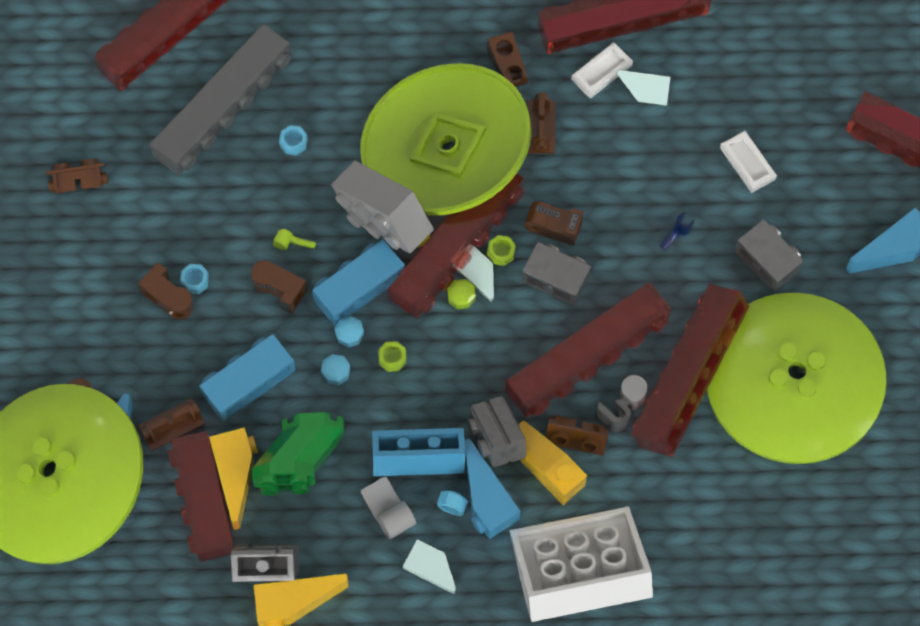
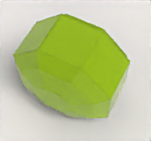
[487,235,516,266]
[447,279,476,310]
[378,341,407,372]

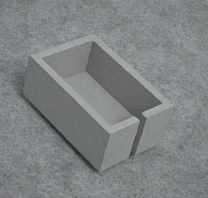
[331,161,434,254]

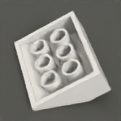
[510,506,653,622]

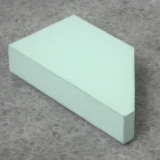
[617,70,671,106]
[452,245,494,301]
[403,539,456,594]

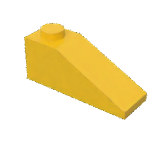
[518,420,587,505]
[209,427,258,530]
[254,574,349,626]

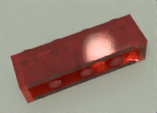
[168,431,234,562]

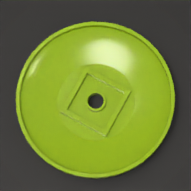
[360,63,531,215]
[707,293,886,464]
[0,384,143,564]

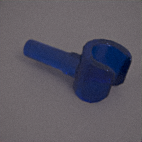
[660,213,694,251]

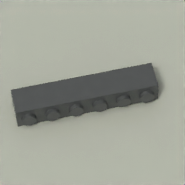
[150,24,291,176]

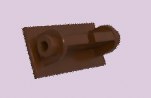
[527,93,555,154]
[45,158,108,194]
[138,398,205,452]
[546,415,609,456]

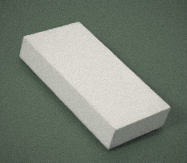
[571,42,633,99]
[720,131,777,193]

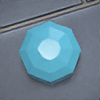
[279,125,308,155]
[180,264,209,294]
[334,316,364,348]
[321,354,351,386]
[437,490,468,516]

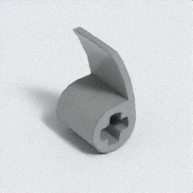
[361,477,417,540]

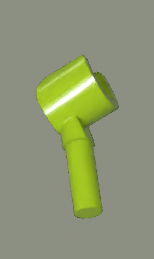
[273,229,316,251]

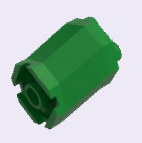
[252,412,344,496]

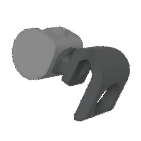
[595,375,648,432]

